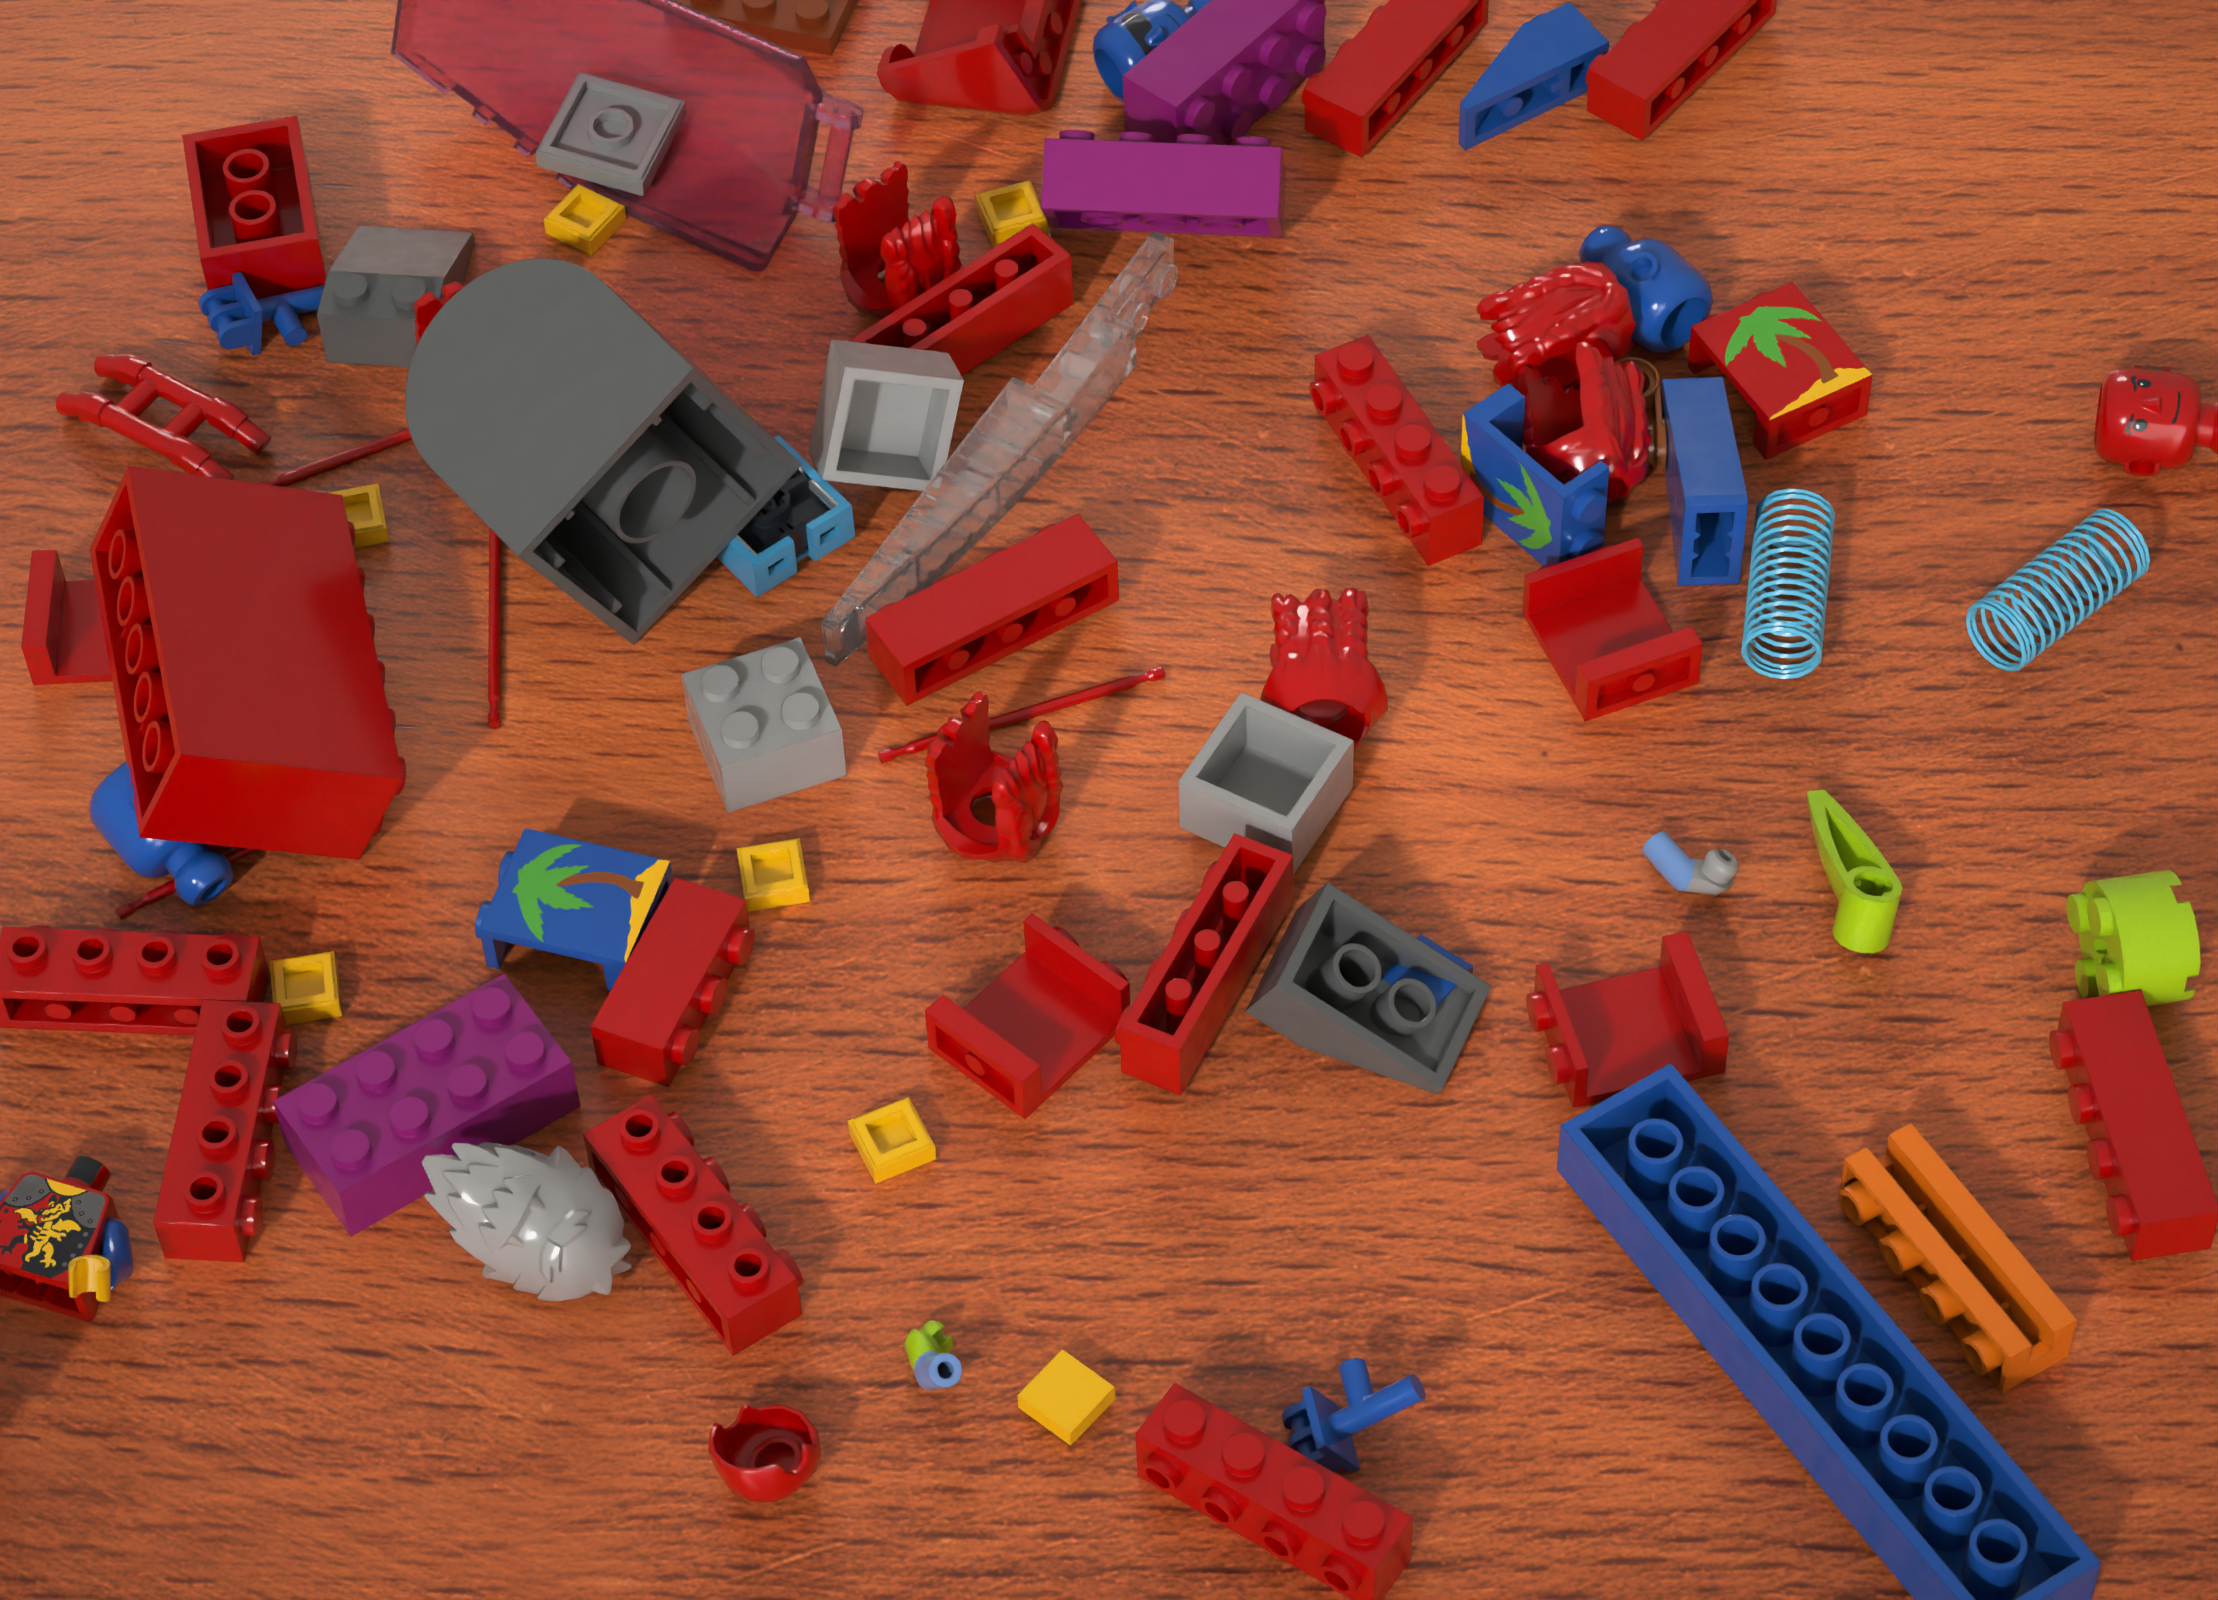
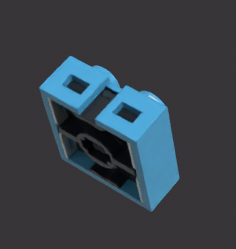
[717,435,855,597]

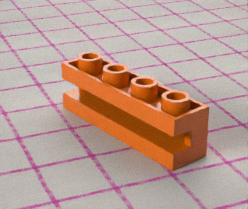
[1838,1123,2077,1394]

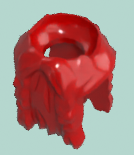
[833,160,962,319]
[1476,261,1636,392]
[1518,342,1652,504]
[1260,588,1388,751]
[925,691,1064,863]

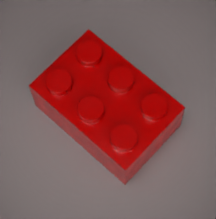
[182,116,326,299]

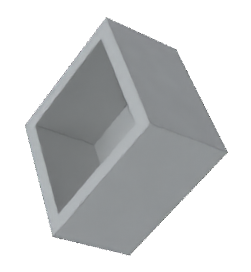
[809,339,964,493]
[681,637,847,813]
[1178,692,1354,875]

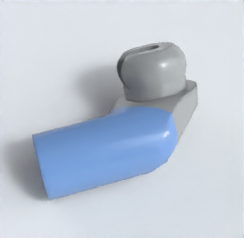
[1642,831,1739,895]

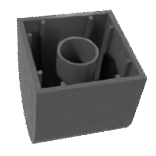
[405,258,802,645]

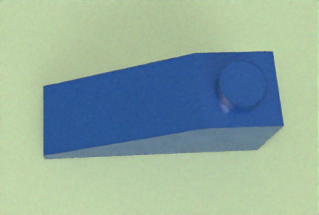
[1459,2,1609,150]

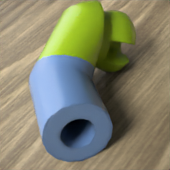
[904,1320,962,1390]

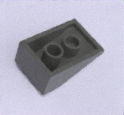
[317,226,474,367]
[1245,882,1491,1094]

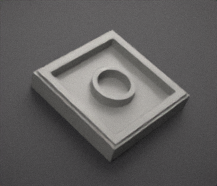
[535,71,686,197]

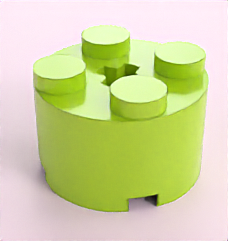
[2066,870,2200,1006]

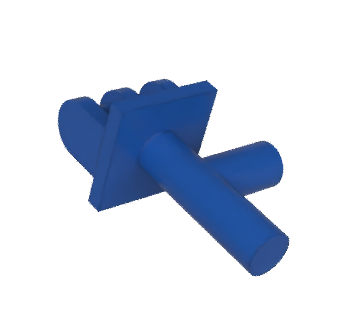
[198,272,324,355]
[1281,1358,1426,1474]

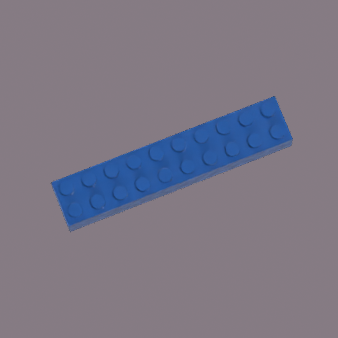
[1557,1063,2101,1600]

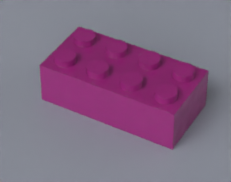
[1123,0,1326,145]
[1041,130,1286,238]
[273,974,581,1237]

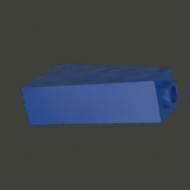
[1661,377,1748,586]

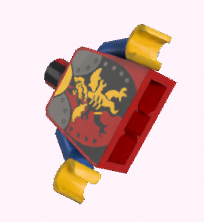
[0,1156,134,1322]

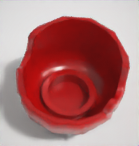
[708,1404,821,1503]

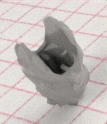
[422,1142,632,1302]

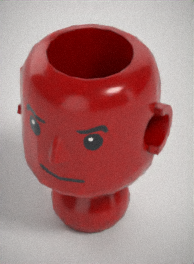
[2094,365,2218,477]

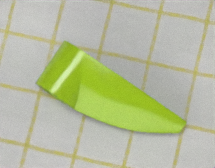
[1806,790,1903,953]

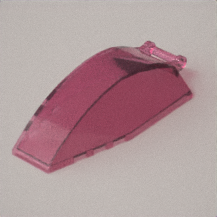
[391,0,864,272]

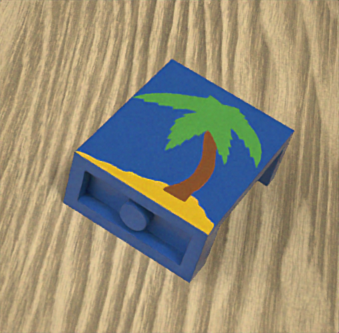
[1461,383,1609,566]
[475,828,673,994]

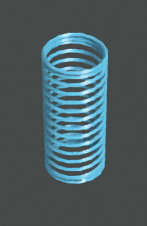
[1741,488,1835,679]
[1966,509,2150,672]

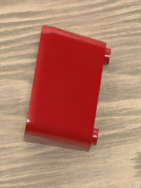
[876,0,1082,116]

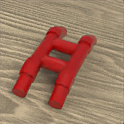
[56,354,271,480]

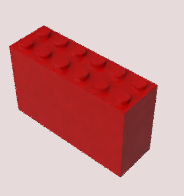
[89,466,406,860]

